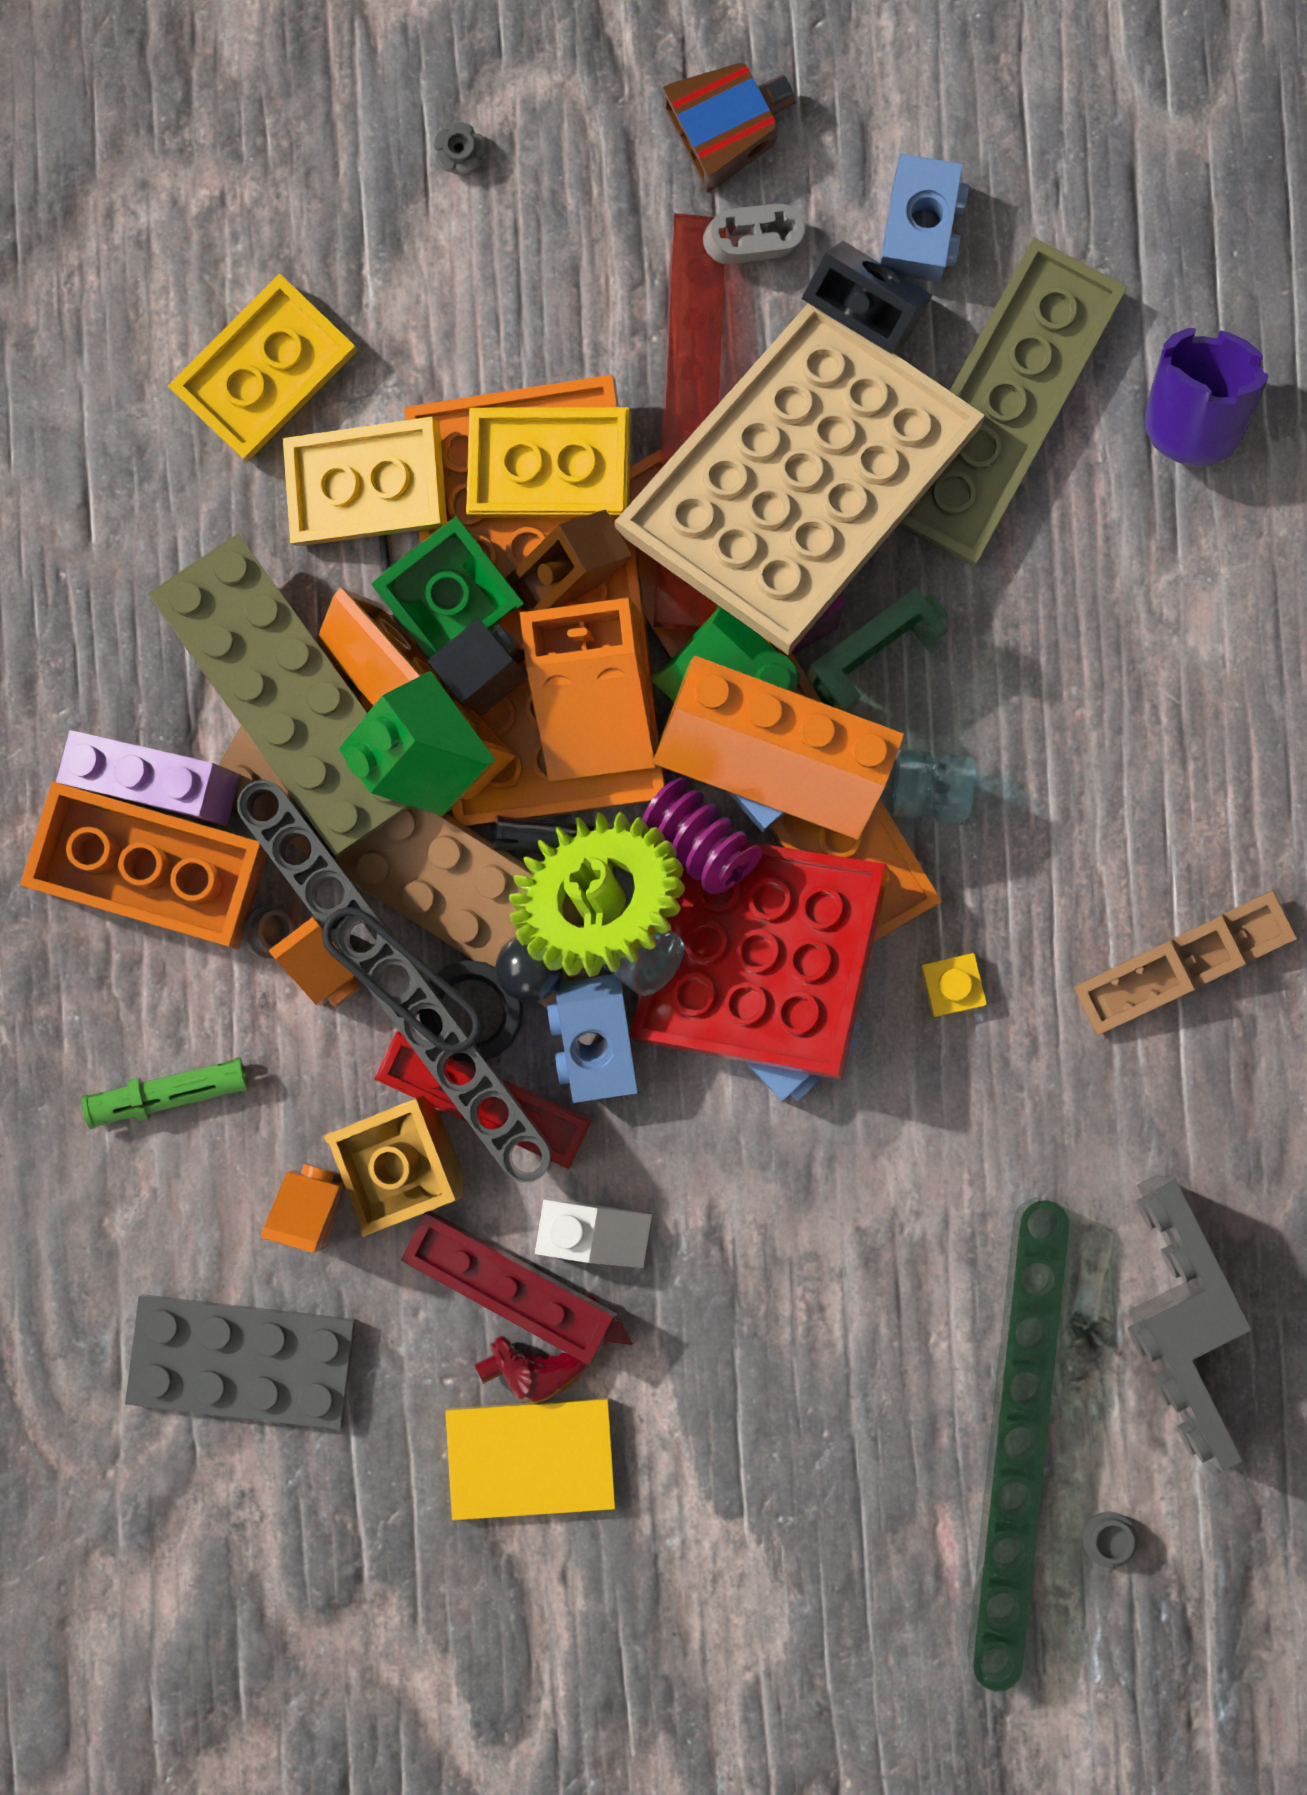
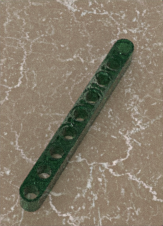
[967,1198,1069,1692]

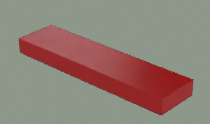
[374,1031,592,1169]

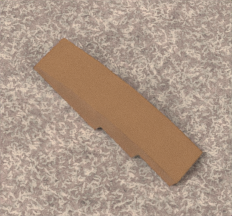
[1073,889,1298,1035]

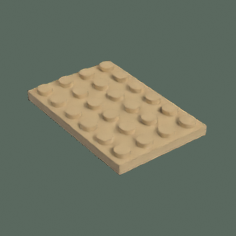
[615,303,985,655]

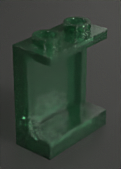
[807,587,949,713]

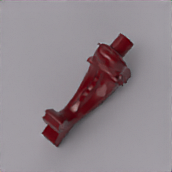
[474,1292,633,1403]

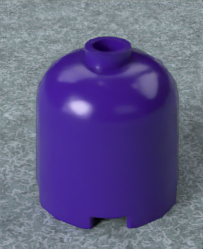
[1144,328,1268,466]

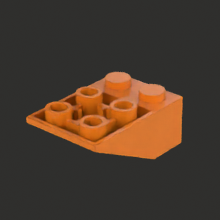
[520,598,656,782]

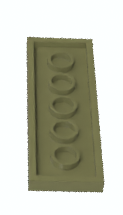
[898,237,1127,567]
[148,534,412,859]

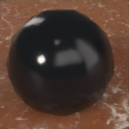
[496,937,563,1002]

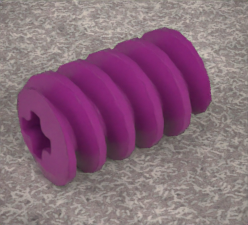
[643,778,763,894]

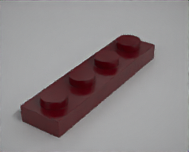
[401,1211,618,1365]

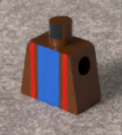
[663,63,796,192]

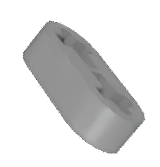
[703,203,805,264]

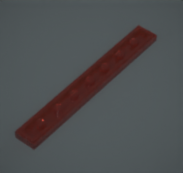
[653,213,726,631]

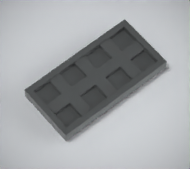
[125,1294,356,1430]

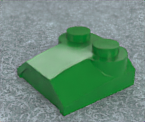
[371,516,524,659]
[649,605,802,704]

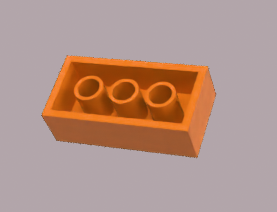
[20,781,268,950]

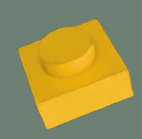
[920,953,987,1018]

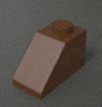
[506,509,632,612]

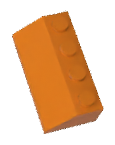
[316,588,517,800]
[652,656,904,840]

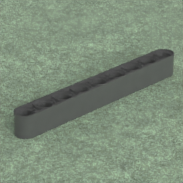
[237,780,553,1182]

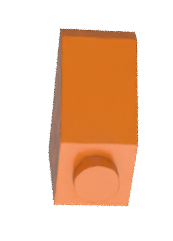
[269,917,360,1008]
[260,1163,345,1253]

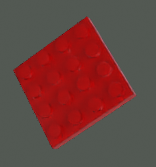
[630,842,889,1080]

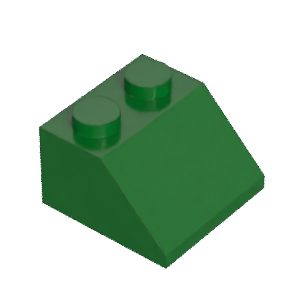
[339,671,496,816]

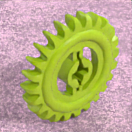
[509,812,685,976]

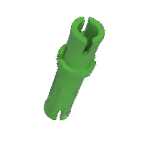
[81,1057,249,1129]

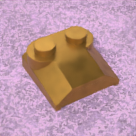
[323,1096,463,1237]

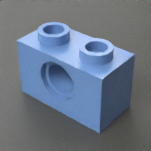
[880,153,969,282]
[547,973,637,1103]

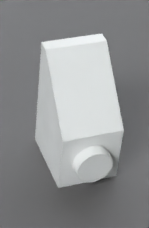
[535,1197,652,1268]

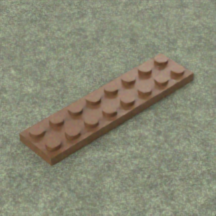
[219,726,611,1007]

